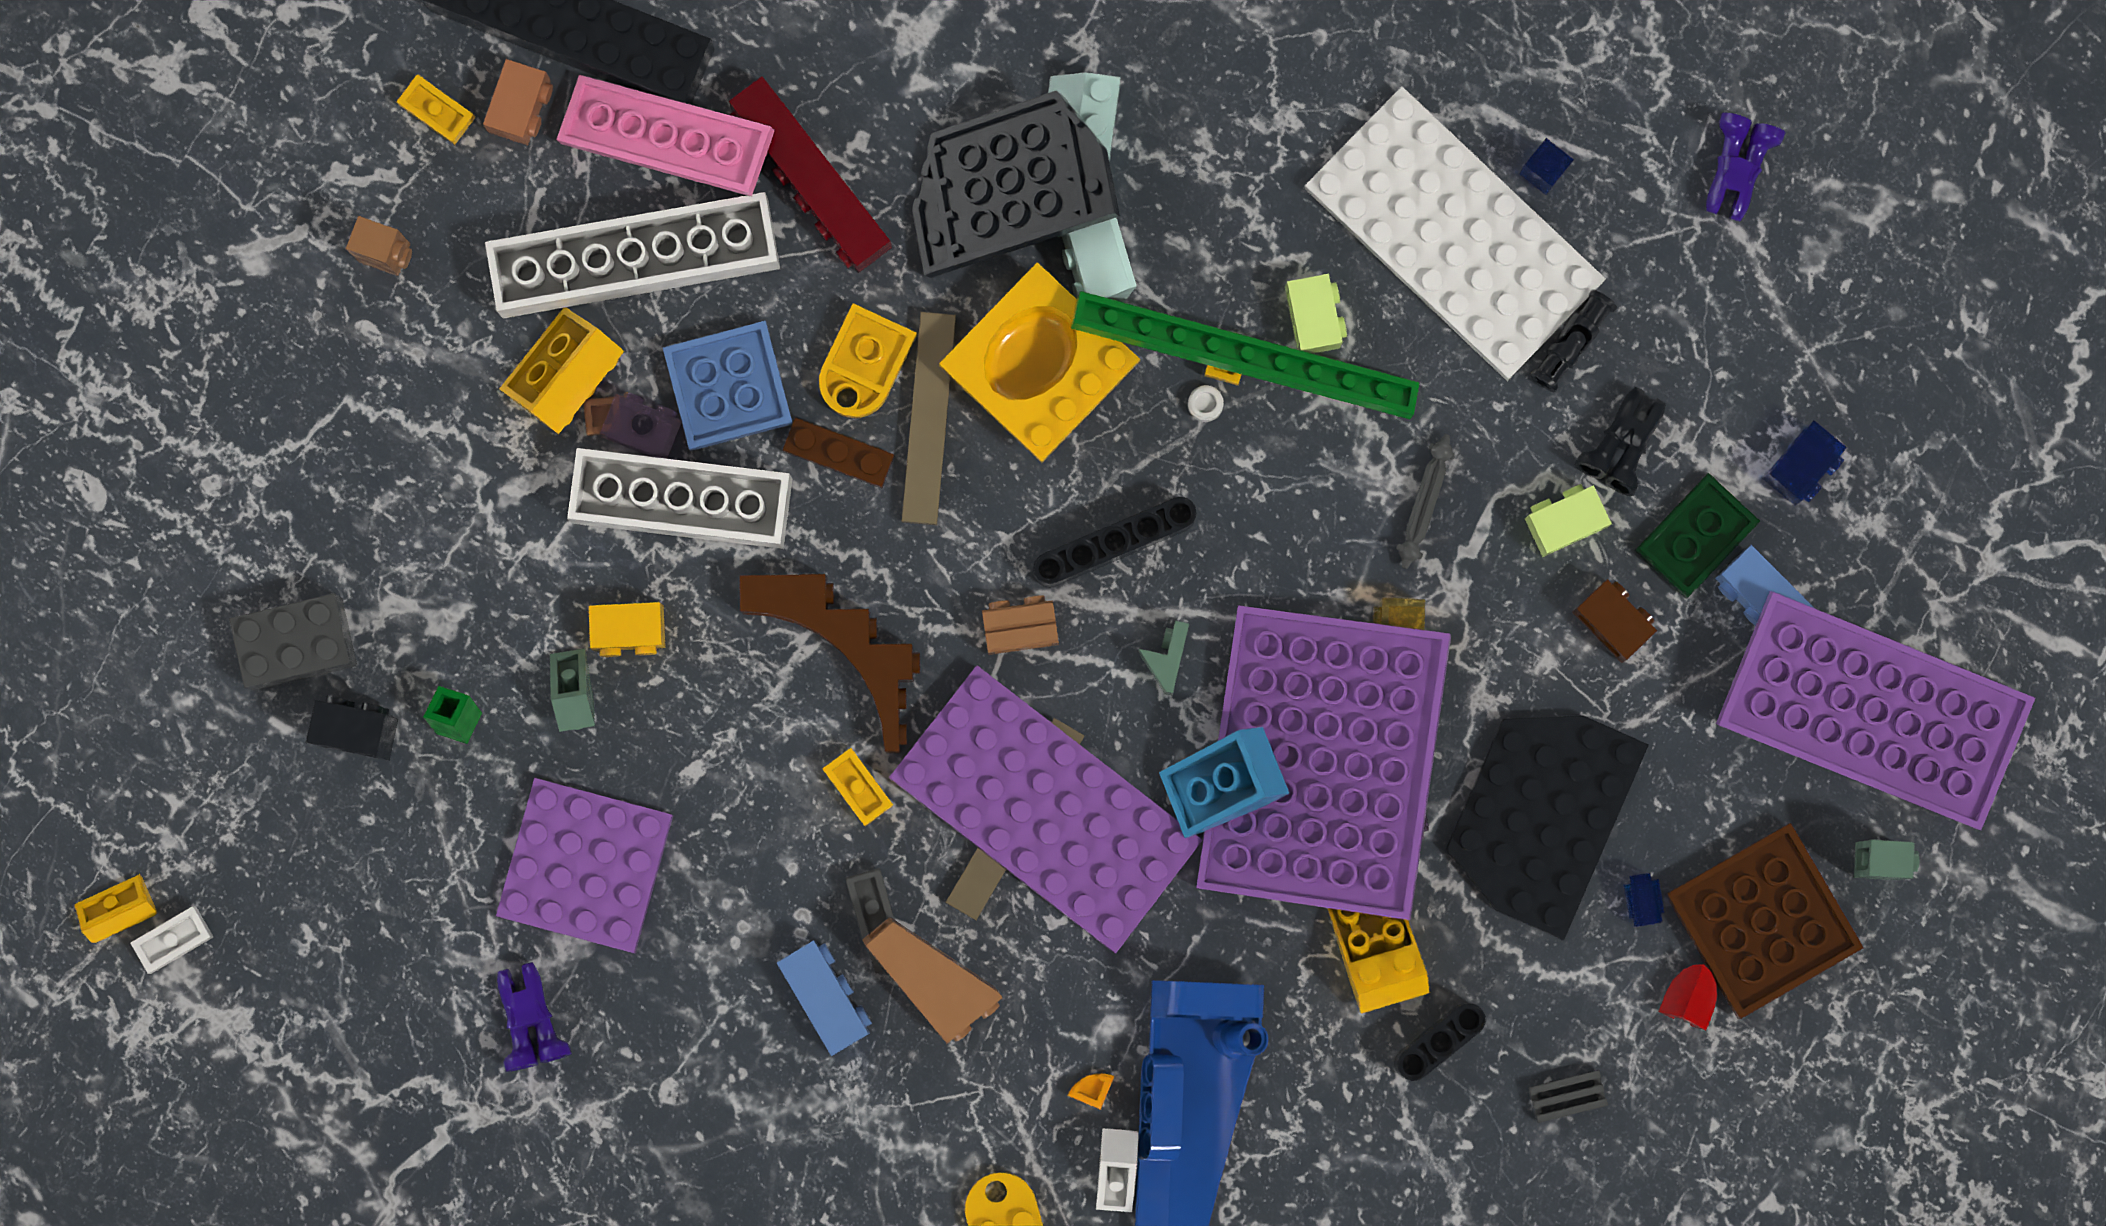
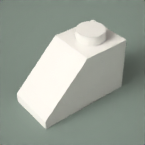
[1096,1129,1139,1212]

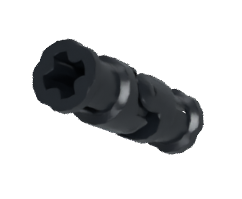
[1529,289,1617,393]

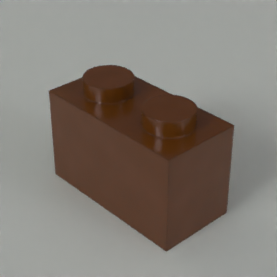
[1572,579,1658,663]

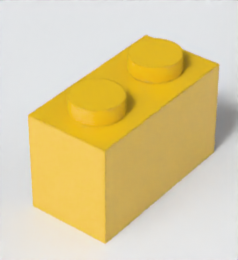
[589,602,665,657]

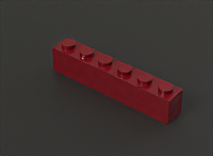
[729,76,892,273]

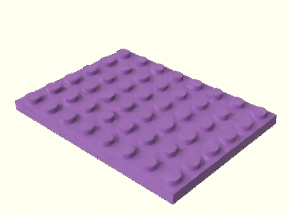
[1196,606,1451,920]

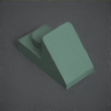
[1139,620,1189,696]

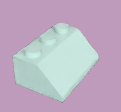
[1048,72,1121,162]
[1058,218,1137,302]

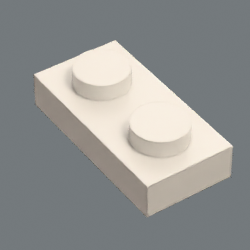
[131,906,213,974]

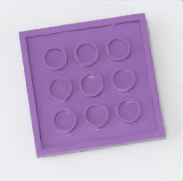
[496,778,673,953]

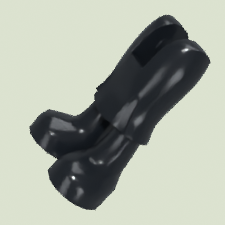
[1574,387,1666,496]

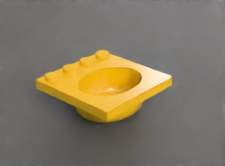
[939,262,1140,463]

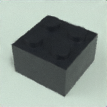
[306,696,398,760]

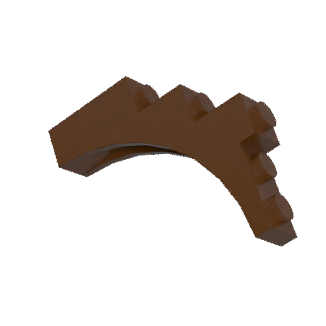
[740,574,920,753]

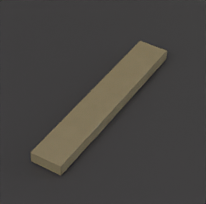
[902,312,956,526]
[945,718,1084,920]

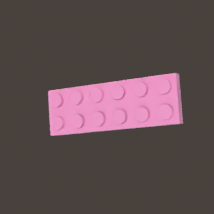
[556,75,774,197]

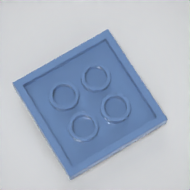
[663,321,793,451]

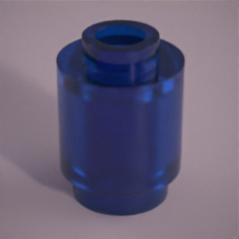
[1623,873,1665,927]

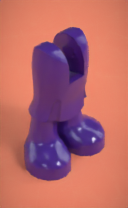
[1706,113,1786,222]
[497,962,572,1072]

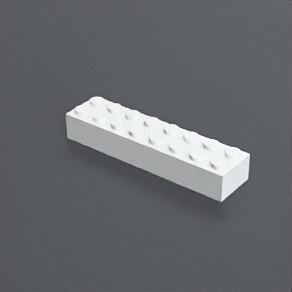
[485,192,780,318]

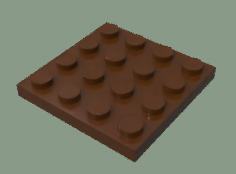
[1665,823,1864,1019]

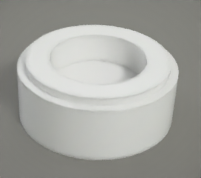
[1188,385,1224,422]

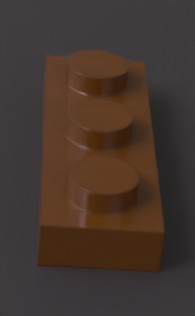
[782,418,895,489]

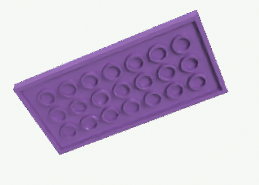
[1716,591,2035,830]
[889,665,1202,954]

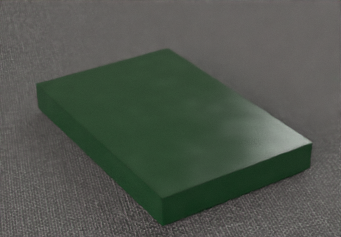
[1635,473,1760,599]

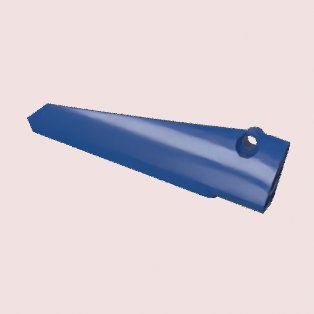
[1135,980,1269,1226]

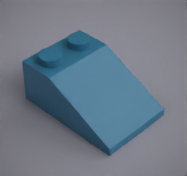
[1159,727,1289,838]

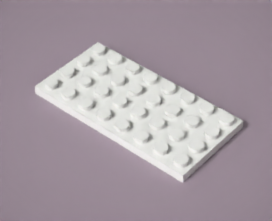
[1304,87,1606,381]

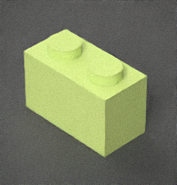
[1285,274,1347,353]
[1525,484,1612,557]

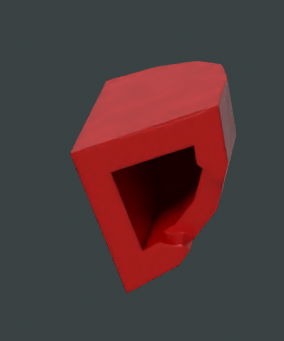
[1658,964,1717,1030]

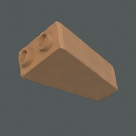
[862,917,1003,1044]

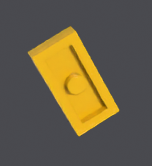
[396,74,476,145]
[822,748,894,826]

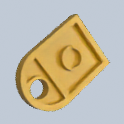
[819,303,917,418]
[965,1172,1043,1226]

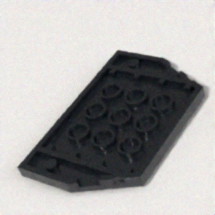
[912,90,1120,278]
[1445,715,1649,941]

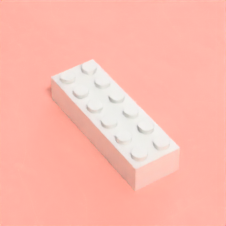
[567,448,792,549]

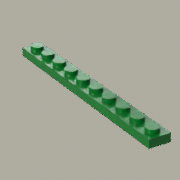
[1071,291,1420,419]

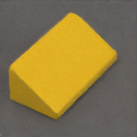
[74,874,157,943]

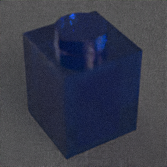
[1519,138,1574,196]

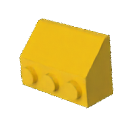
[499,307,624,434]

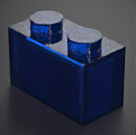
[1762,420,1847,505]

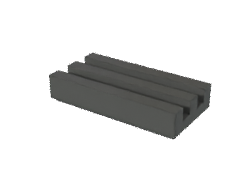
[1528,1070,1608,1123]

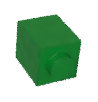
[423,686,482,744]

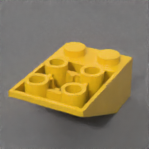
[1327,908,1429,1014]

